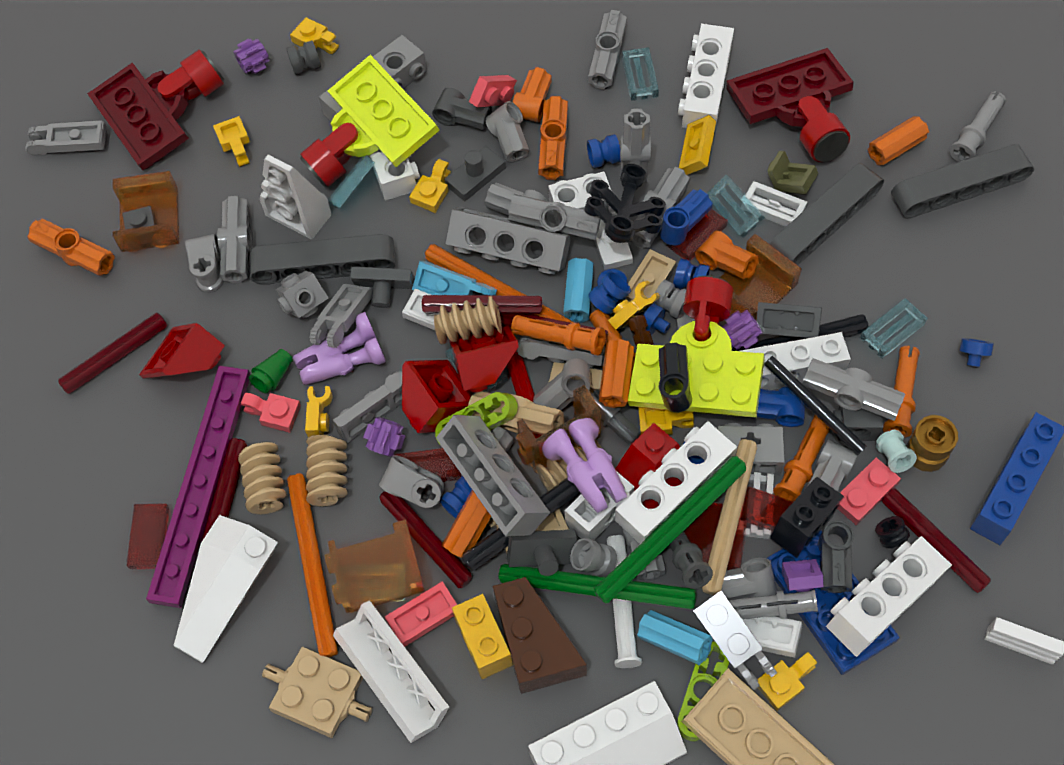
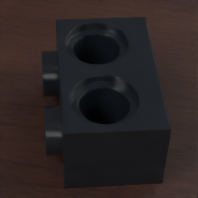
[770,477,844,558]

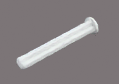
[607,535,642,668]

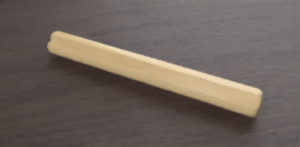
[702,439,757,596]

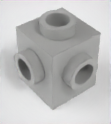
[276,270,328,318]

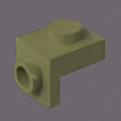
[768,151,818,194]

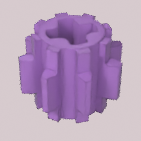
[233,39,270,74]
[722,310,763,350]
[363,417,405,456]

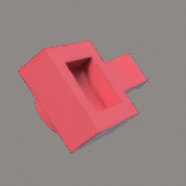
[241,393,301,433]

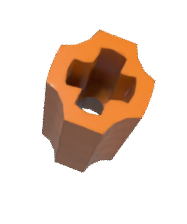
[867,116,929,165]
[598,339,634,408]
[442,490,491,558]

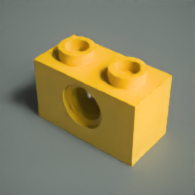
[452,594,513,679]

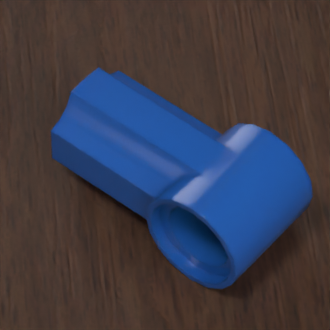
[660,189,713,246]
[757,387,805,427]

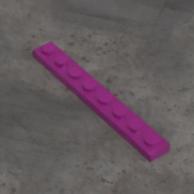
[146,366,251,608]

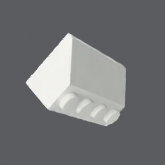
[528,681,687,765]

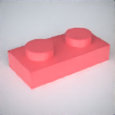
[469,75,517,107]
[837,457,901,525]
[384,581,457,647]

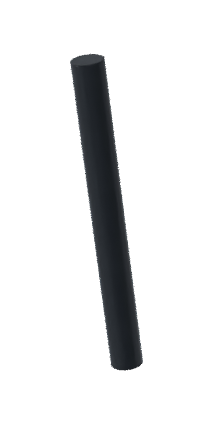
[764,355,867,455]

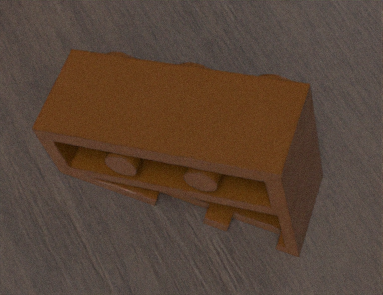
[493,577,587,694]

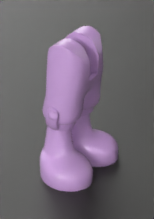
[293,312,386,385]
[542,418,627,513]

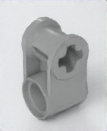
[185,234,223,292]
[379,455,444,508]

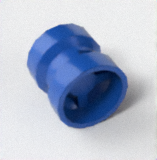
[587,134,621,169]
[673,258,710,289]
[588,271,631,314]
[439,476,472,519]

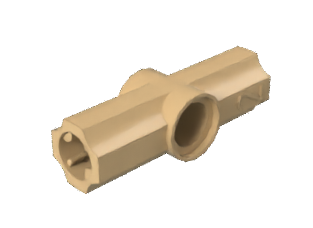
[468,391,564,437]

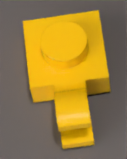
[290,17,339,54]
[213,116,250,167]
[409,159,451,213]
[608,281,660,330]
[305,386,333,437]
[638,407,694,435]
[757,652,817,711]

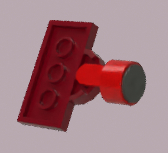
[726,48,854,162]
[87,49,225,171]

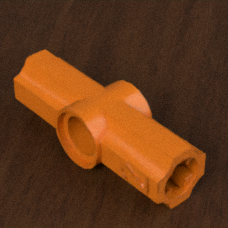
[538,96,568,180]
[27,218,115,276]

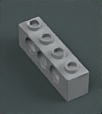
[319,35,427,121]
[446,207,572,274]
[436,415,550,536]

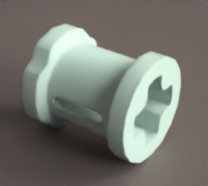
[876,429,917,473]

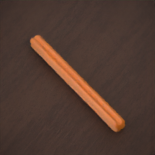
[425,244,573,323]
[287,473,338,658]

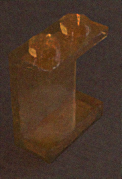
[113,171,179,252]
[710,234,802,321]
[515,385,601,473]
[324,520,425,614]

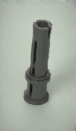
[669,531,713,589]

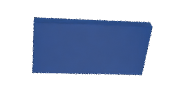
[767,531,900,675]

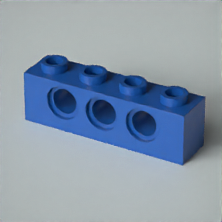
[970,412,1064,545]

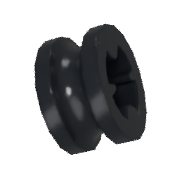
[875,516,910,548]

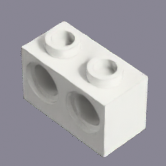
[368,150,420,201]
[548,172,614,224]

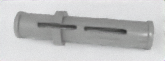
[728,590,818,619]

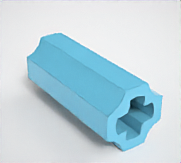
[563,258,594,323]
[637,610,713,665]

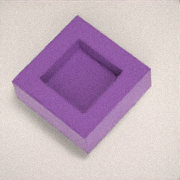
[782,559,823,592]

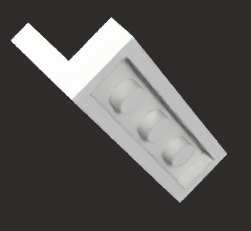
[333,600,449,743]

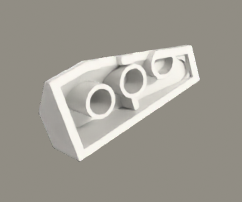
[259,155,332,240]
[174,515,278,663]

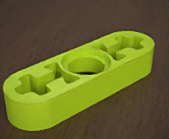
[435,392,518,444]
[677,641,729,741]

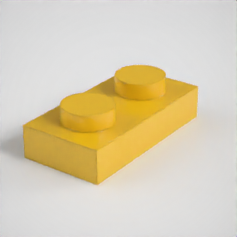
[679,115,716,175]

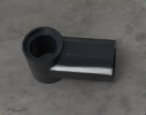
[658,342,692,413]

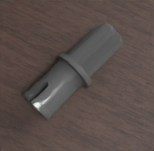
[583,389,641,444]

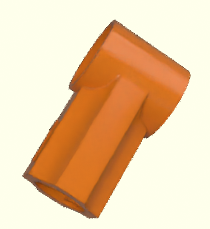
[513,67,552,123]
[695,231,759,279]

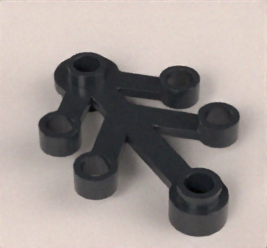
[584,164,666,243]

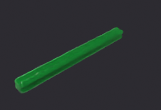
[594,456,746,603]
[498,564,696,609]

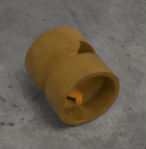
[907,415,958,472]

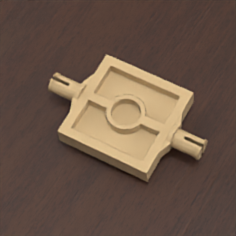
[262,647,373,738]

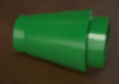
[249,349,293,394]

